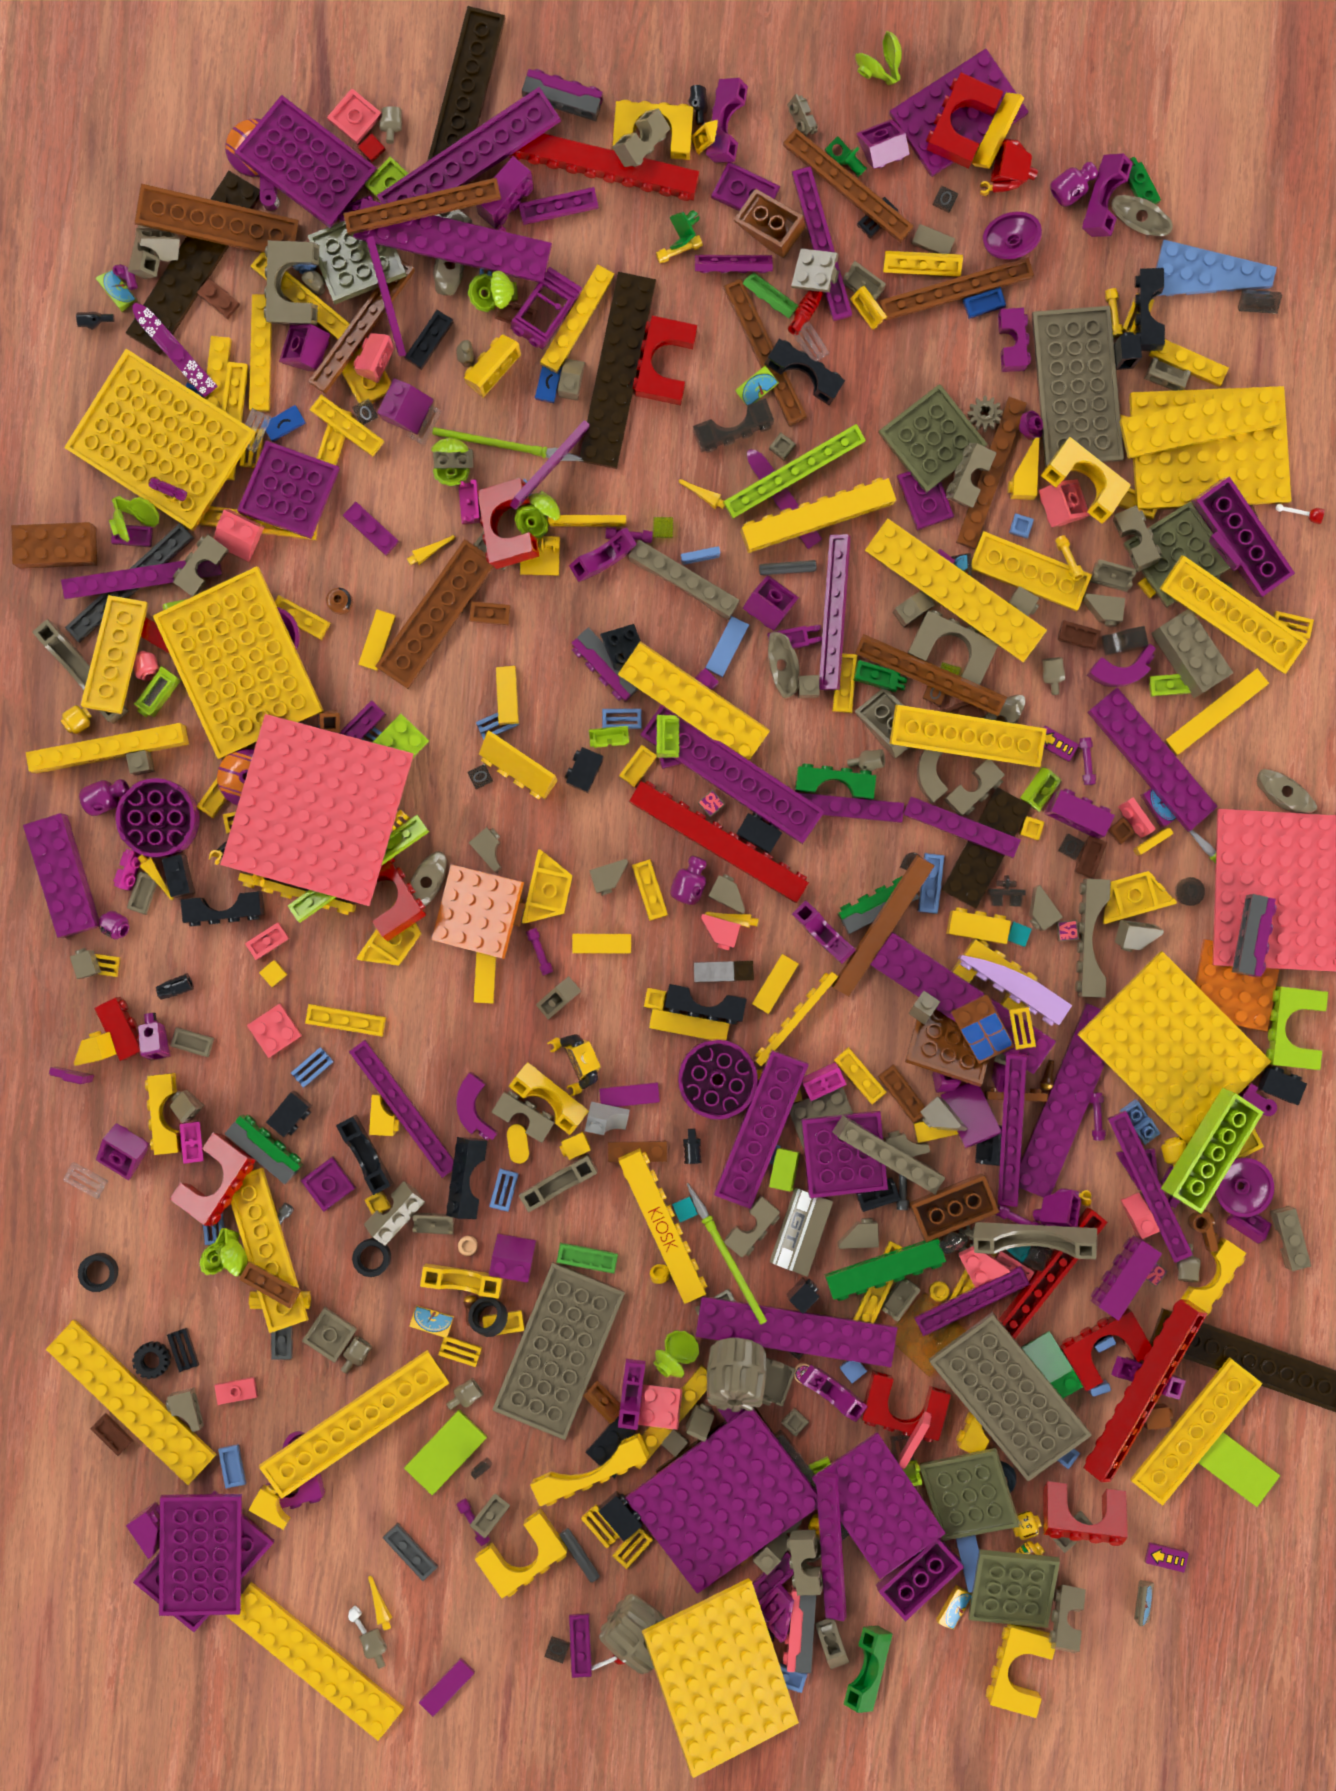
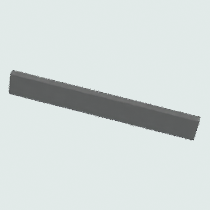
[65,523,195,643]

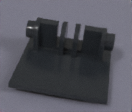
[600,624,641,671]

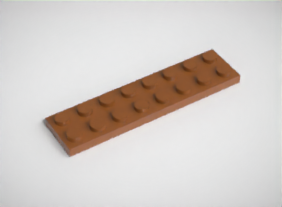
[135,183,299,253]
[375,539,494,689]

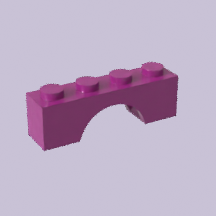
[706,78,748,163]
[1082,153,1133,237]

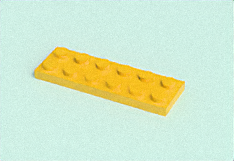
[968,531,1092,612]
[81,595,148,714]

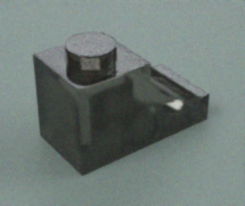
[1101,626,1148,656]

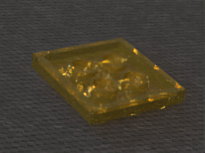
[894,1292,966,1377]

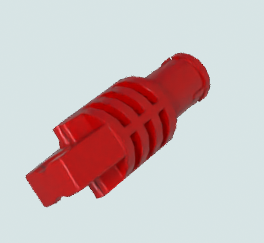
[787,290,823,335]

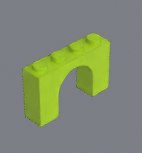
[1266,986,1328,1070]

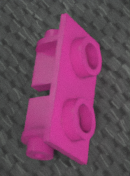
[113,849,141,891]

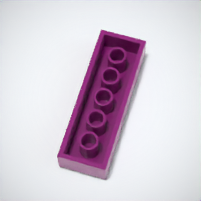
[1191,476,1295,597]
[23,813,99,938]

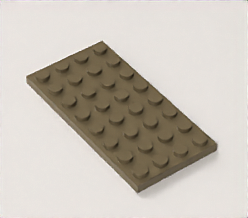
[1032,306,1124,467]
[492,1262,625,1440]
[929,1312,1092,1481]

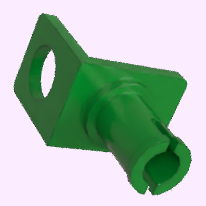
[825,136,867,177]
[670,210,700,250]

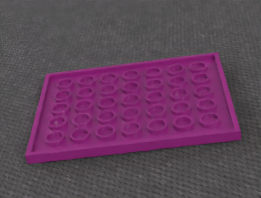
[625,1408,818,1594]

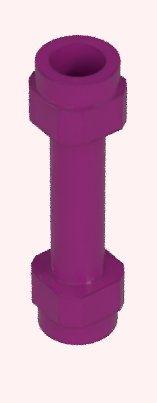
[605,527,653,544]
[1079,737,1096,785]
[526,928,554,976]
[1090,1092,1106,1141]
[995,1205,1041,1225]
[456,1498,490,1546]

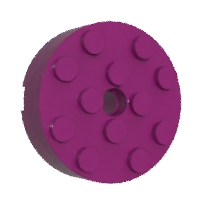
[115,778,200,858]
[678,1039,757,1119]

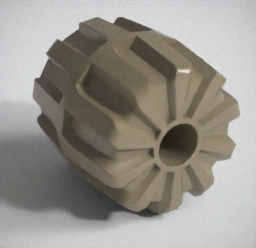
[707,1338,766,1412]
[599,1594,666,1674]

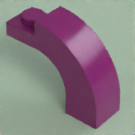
[569,528,636,582]
[1086,644,1156,687]
[792,900,855,964]
[456,1072,499,1140]
[1111,1356,1186,1400]
[799,1365,868,1422]

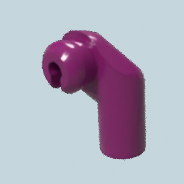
[113,264,138,290]

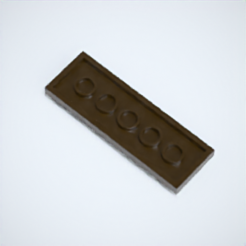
[941,787,1031,909]

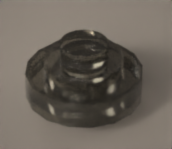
[1175,877,1205,906]

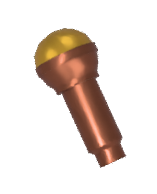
[463,1295,477,1326]

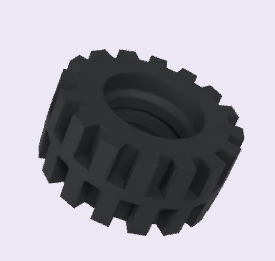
[132,1341,171,1379]

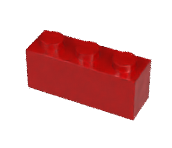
[94,997,140,1061]

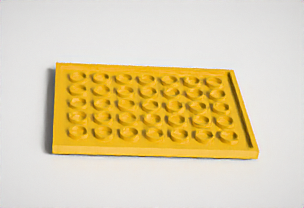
[64,349,256,531]
[1129,386,1291,509]
[153,566,324,759]
[1077,951,1272,1145]
[642,1578,799,1778]

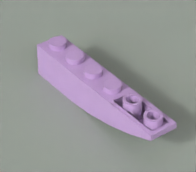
[957,955,1072,1026]

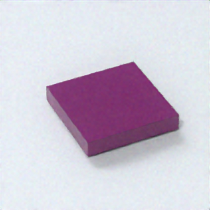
[300,1156,356,1212]

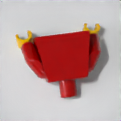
[980,138,1038,196]

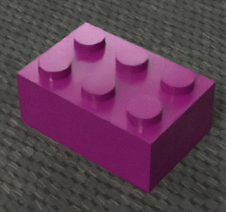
[476,156,533,229]
[1044,789,1115,839]

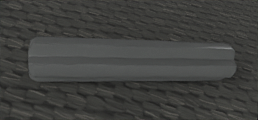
[759,560,817,575]
[559,1528,600,1583]

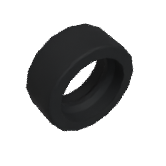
[352,1238,391,1277]
[78,1253,118,1292]
[468,1297,508,1337]

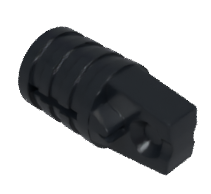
[156,973,194,1000]
[683,1128,702,1164]

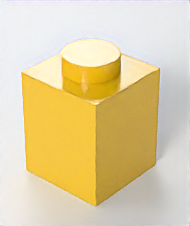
[559,1131,591,1160]

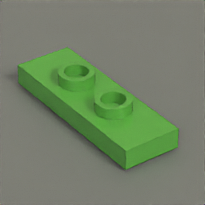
[743,272,798,318]
[556,1242,618,1274]

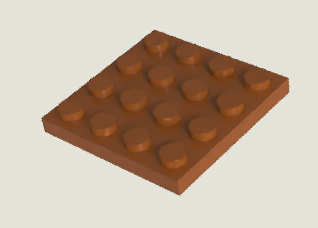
[905,1009,989,1087]

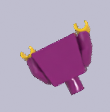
[1033,1188,1092,1227]

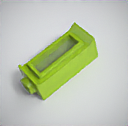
[134,666,181,718]

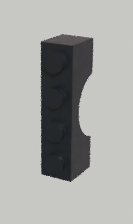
[1134,268,1165,351]
[764,338,845,406]
[180,891,265,927]
[665,984,747,1025]
[336,1114,394,1195]
[446,1137,488,1219]

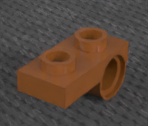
[1188,1209,1220,1252]

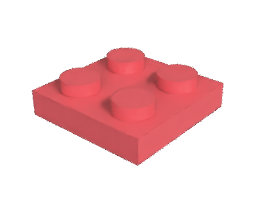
[327,89,382,145]
[247,1003,302,1058]
[638,1384,683,1430]

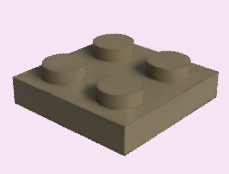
[302,1307,358,1363]

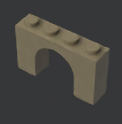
[264,240,319,326]
[908,610,998,685]

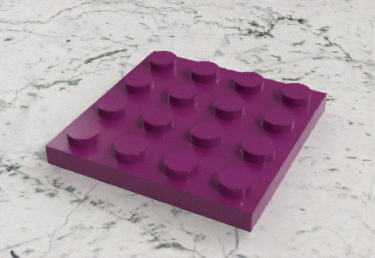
[237,441,340,539]
[801,1111,888,1198]

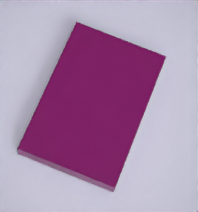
[711,162,780,211]
[897,471,954,531]
[941,1083,1002,1149]

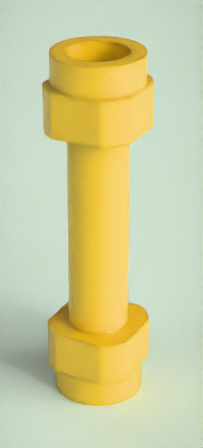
[656,235,703,263]
[1105,288,1123,338]
[1055,535,1084,581]

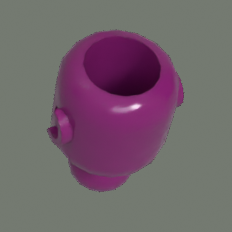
[1050,162,1099,207]
[79,779,129,816]
[670,855,707,905]

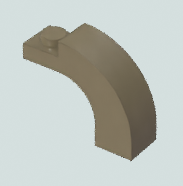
[917,749,949,804]

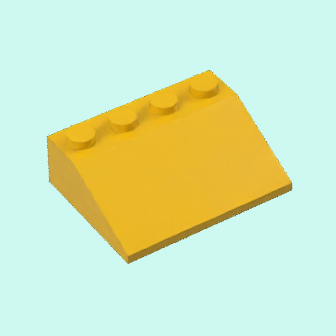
[479,730,558,800]

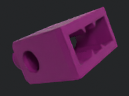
[138,1013,170,1060]

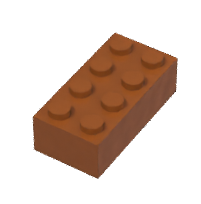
[11,522,97,569]
[909,1173,1000,1242]

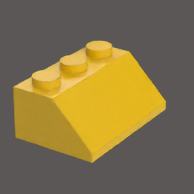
[464,334,521,398]

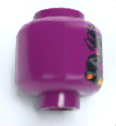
[99,911,129,940]

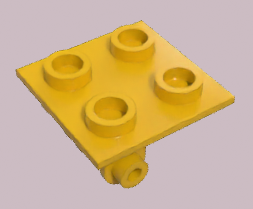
[520,536,560,576]

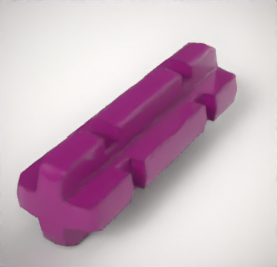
[149,478,187,501]

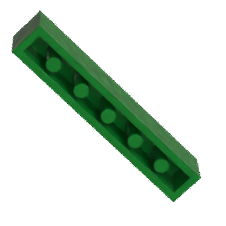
[824,1238,946,1301]

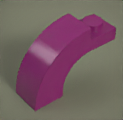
[618,1359,646,1430]

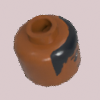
[326,587,353,615]

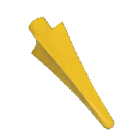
[679,479,725,509]
[407,535,455,565]
[138,855,174,900]
[705,912,759,928]
[368,1576,393,1631]

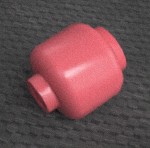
[133,651,160,681]

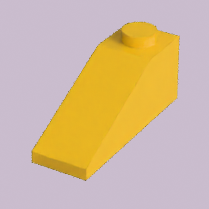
[1007,438,1039,500]

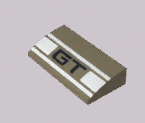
[769,1187,833,1277]

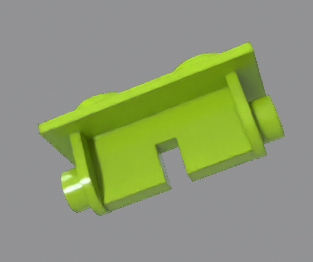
[589,726,629,749]

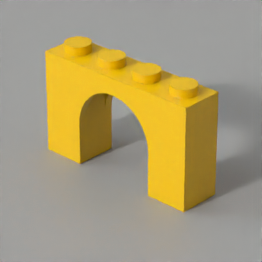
[613,100,693,160]
[1041,437,1131,524]
[952,939,1039,1015]
[474,1508,568,1598]
[986,1624,1055,1718]

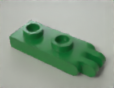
[1127,157,1161,211]
[853,660,907,692]

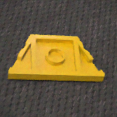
[522,849,573,923]
[1102,871,1177,924]
[356,901,422,966]

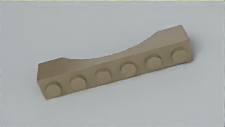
[629,540,739,620]
[32,619,129,724]
[1075,879,1110,998]
[832,1115,945,1194]
[973,1222,1097,1259]

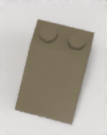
[855,689,909,759]

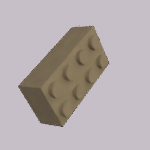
[1151,609,1233,698]

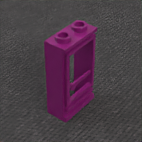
[510,266,582,350]

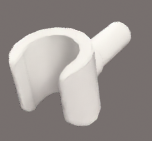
[348,1606,367,1634]

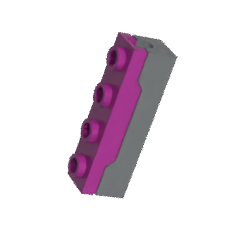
[522,69,603,121]
[571,627,639,702]
[1232,894,1277,977]

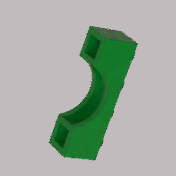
[795,763,876,800]
[843,1625,893,1713]

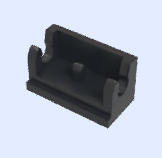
[975,1125,1002,1166]
[856,1178,900,1212]

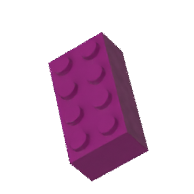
[1090,1235,1162,1321]
[876,1538,964,1622]

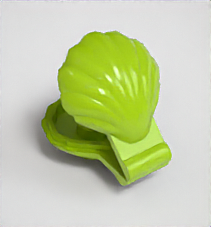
[855,31,902,85]
[468,270,518,312]
[431,438,470,486]
[515,490,560,538]
[109,496,159,542]
[199,1228,248,1277]
[653,1330,699,1378]

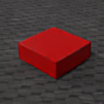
[358,134,386,163]

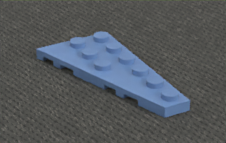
[1156,240,1277,296]

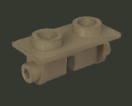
[787,94,818,136]
[433,449,474,468]

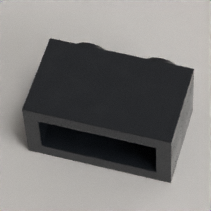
[1114,332,1142,370]
[565,747,604,793]
[736,812,782,854]
[162,854,195,898]
[1257,1066,1307,1106]
[266,1091,312,1137]
[787,1277,820,1314]
[598,1491,642,1541]

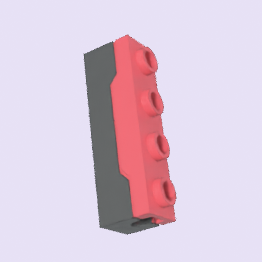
[783,1585,816,1673]

